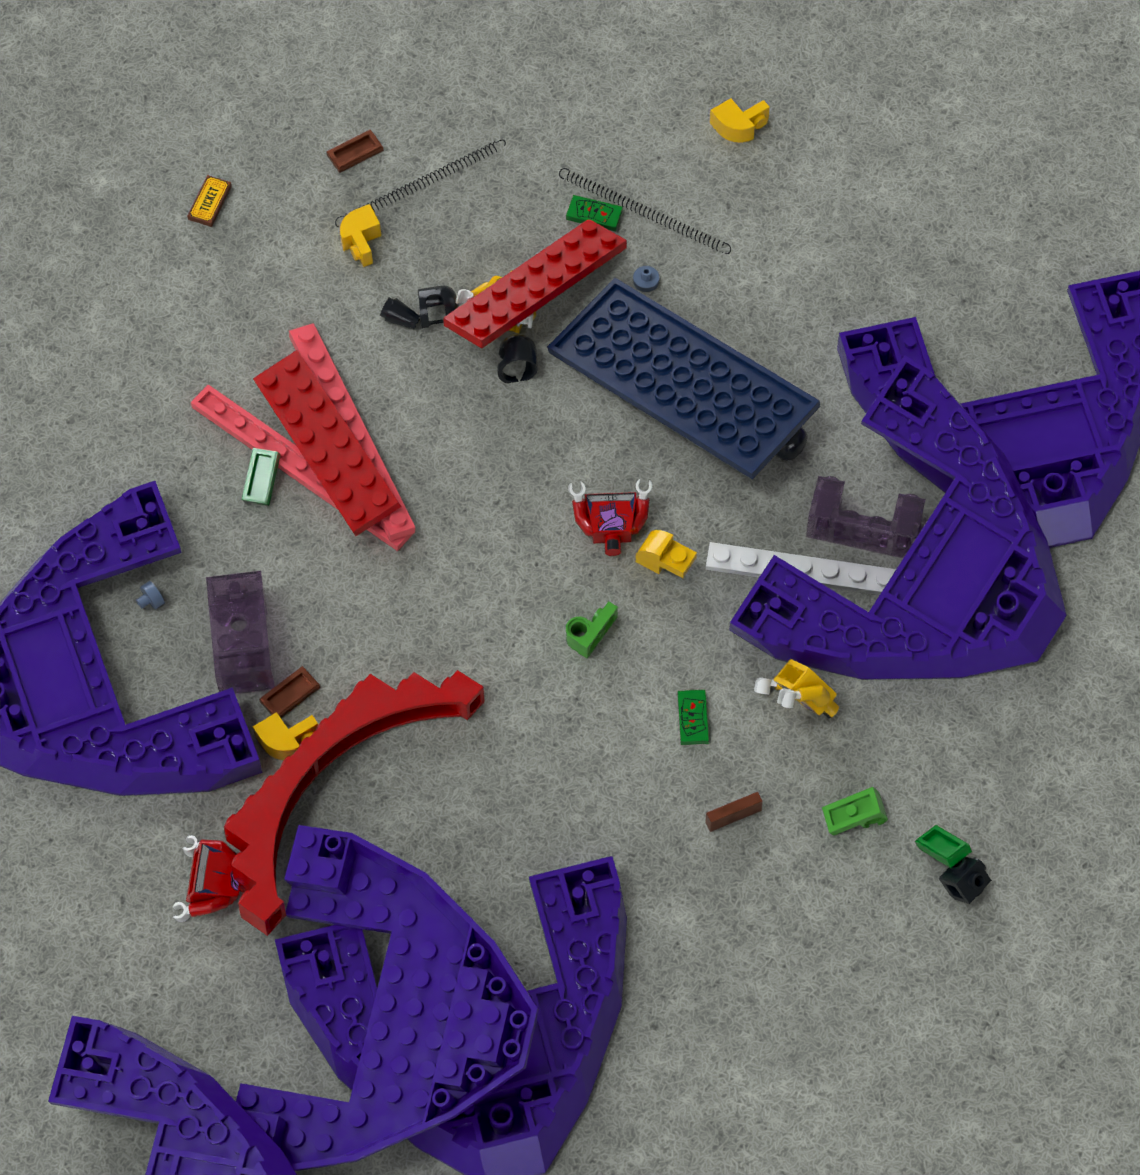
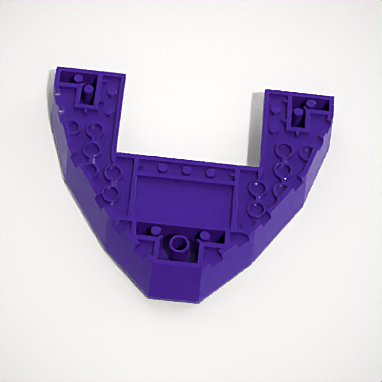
[837,271,1140,548]
[729,355,1067,680]
[0,481,263,796]
[236,825,539,1171]
[275,856,627,1175]
[48,1015,297,1175]

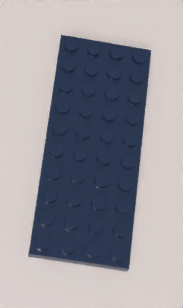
[547,278,820,480]

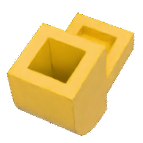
[710,98,770,143]
[340,204,381,267]
[635,530,697,578]
[253,712,318,760]

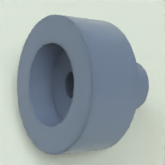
[633,266,659,292]
[136,581,165,610]

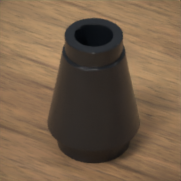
[380,297,420,330]

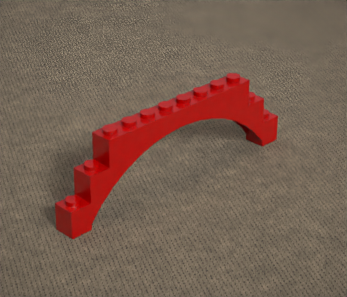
[224,670,485,936]

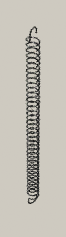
[335,140,506,227]
[559,168,731,254]

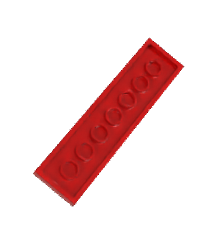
[443,220,627,349]
[253,350,401,536]

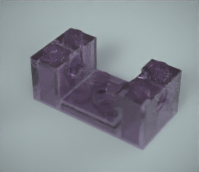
[806,476,926,558]
[206,571,275,694]

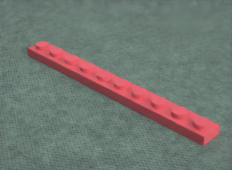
[289,323,415,541]
[191,385,413,551]

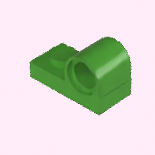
[566,601,618,658]
[822,787,888,836]

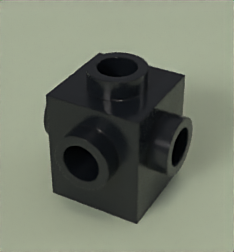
[938,857,992,904]

